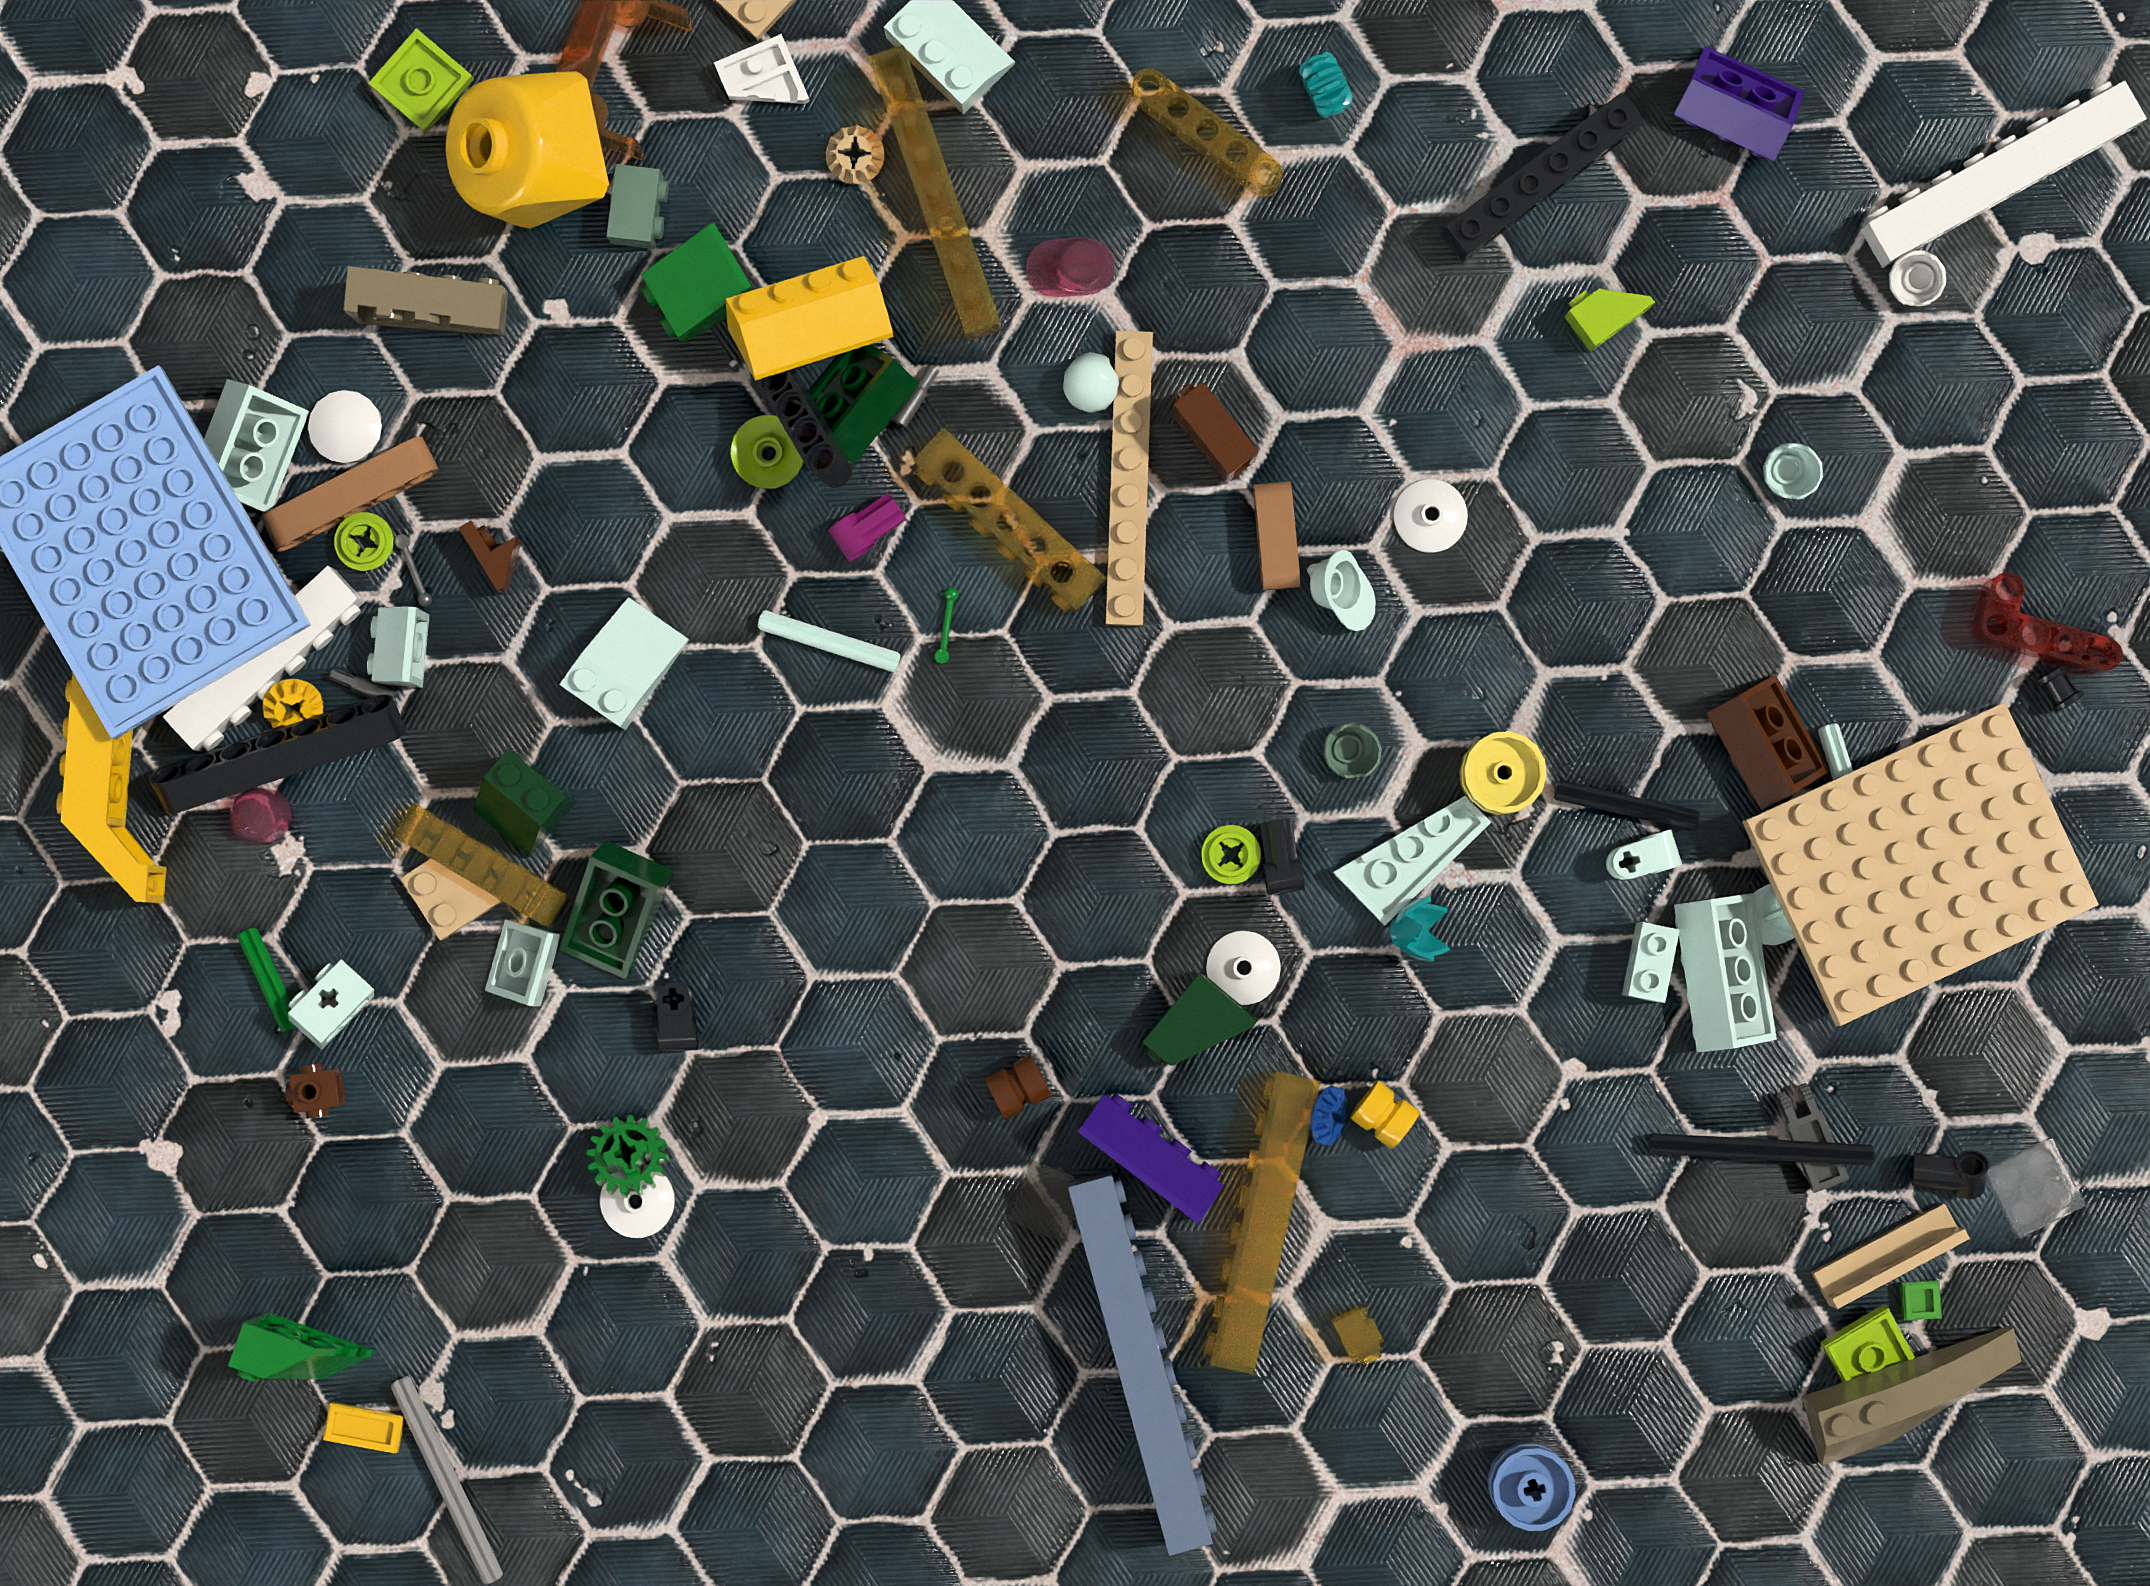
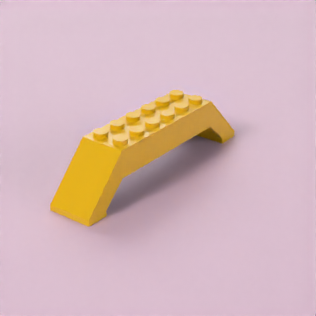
[56,671,166,904]

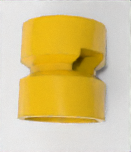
[1350,1080,1420,1150]

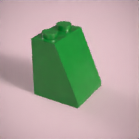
[640,222,753,344]

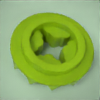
[334,512,395,572]
[1202,825,1261,884]

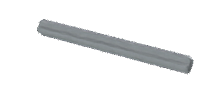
[391,1376,503,1585]

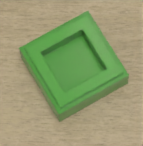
[1899,1280,1942,1320]

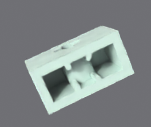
[1622,922,1680,1003]
[288,960,374,1050]

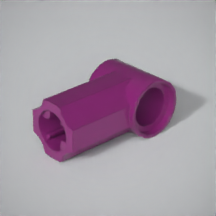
[828,492,907,562]

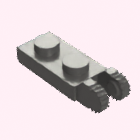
[1776,1083,1849,1193]

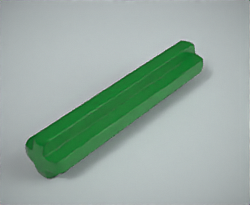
[237,928,296,1032]

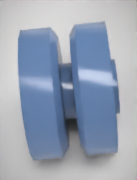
[1487,1442,1576,1531]

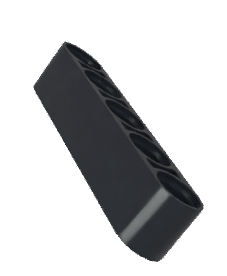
[756,368,853,488]

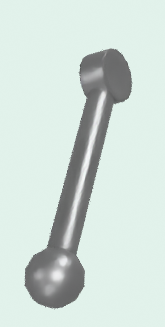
[394,534,432,607]

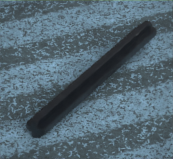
[1648,1133,1875,1166]

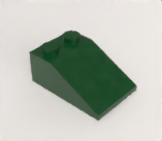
[559,840,673,979]

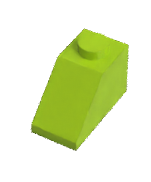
[1565,289,1655,352]

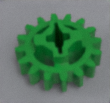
[586,1115,669,1198]

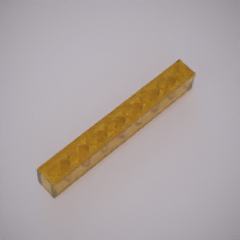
[868,45,1002,342]
[1203,1070,1321,1375]

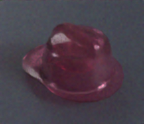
[1026,237,1115,297]

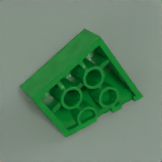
[228,1312,373,1382]

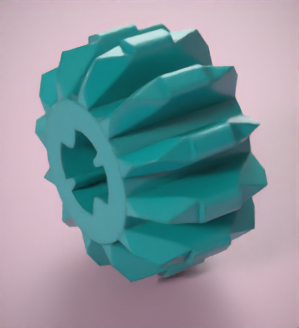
[1299,51,1353,118]

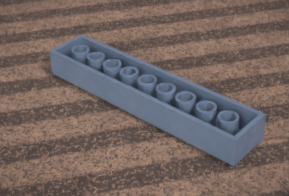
[1068,1171,1218,1556]

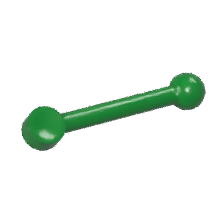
[935,587,958,664]

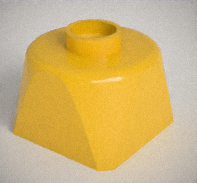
[446,71,609,229]

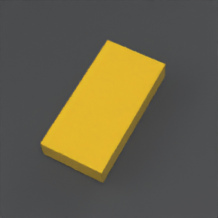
[323,1402,405,1454]

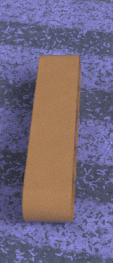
[261,436,439,552]

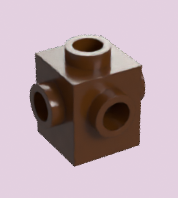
[286,1064,346,1119]

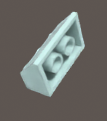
[884,0,1015,114]
[204,379,310,513]

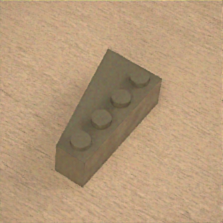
[344,266,508,336]

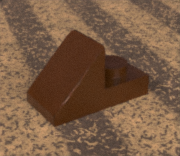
[459,520,521,594]

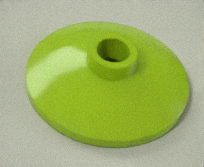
[731,415,804,489]

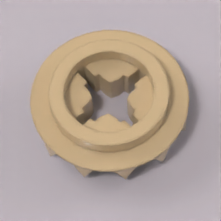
[825,124,884,184]

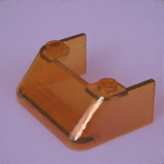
[556,0,693,160]

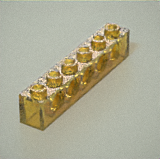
[913,427,1107,614]

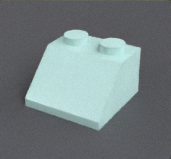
[367,607,429,688]

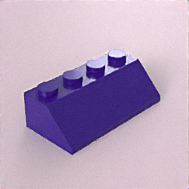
[1077,1093,1224,1224]

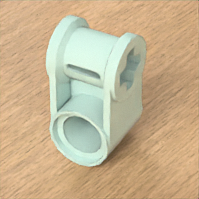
[1606,829,1682,880]

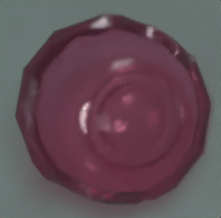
[229,788,292,843]

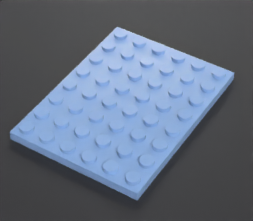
[0,365,311,739]

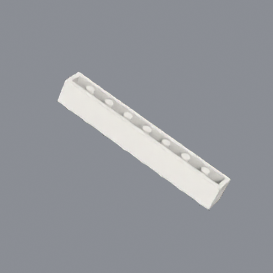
[1861,81,2147,268]

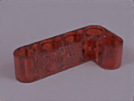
[1973,572,2123,674]

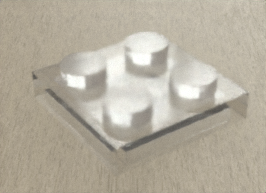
[1987,1138,2086,1239]

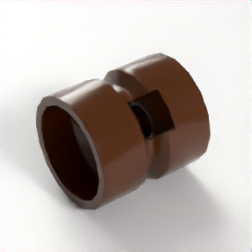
[984,1054,1052,1120]

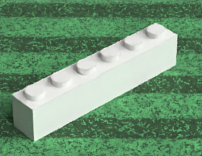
[163,566,365,752]

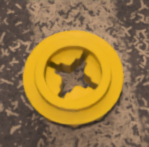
[262,679,323,729]

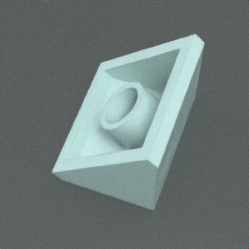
[485,919,561,1006]

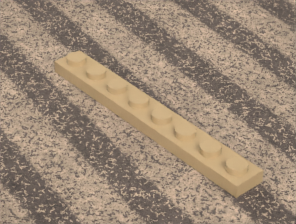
[1106,331,1153,627]

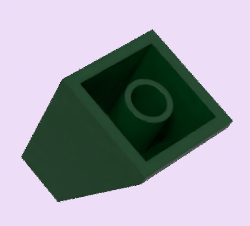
[473,748,578,858]

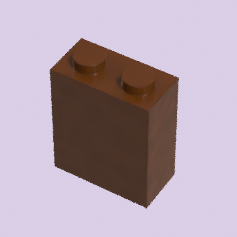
[1171,381,1259,484]

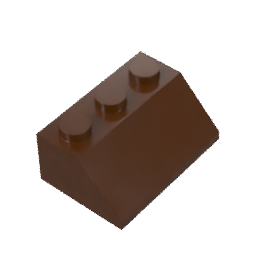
[1707,674,1830,810]

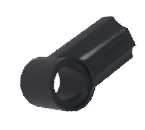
[1259,819,1305,895]
[1911,1150,1989,1199]

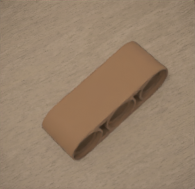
[1253,481,1300,591]

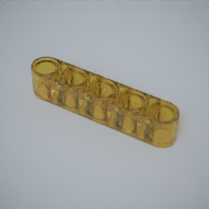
[1132,68,1283,197]
[393,803,568,927]

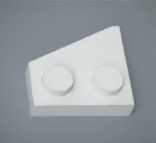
[714,34,810,104]

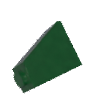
[1142,971,1258,1066]

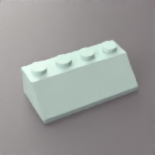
[1674,893,1777,1052]

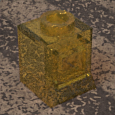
[1331,1303,1384,1365]

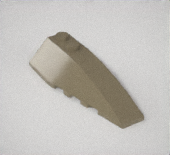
[1802,1325,2021,1466]

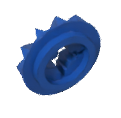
[1310,1086,1348,1146]

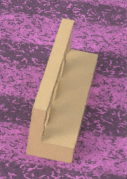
[1811,1203,1970,1309]

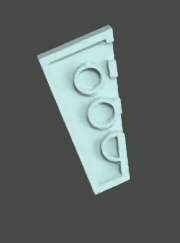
[1332,796,1491,926]

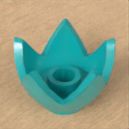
[1390,895,1450,962]

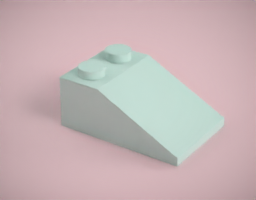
[559,597,689,730]

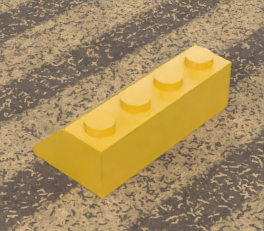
[726,256,893,381]

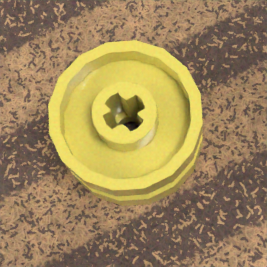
[1459,731,1547,815]

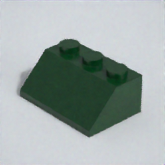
[809,344,920,466]

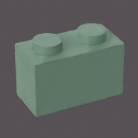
[607,164,669,249]

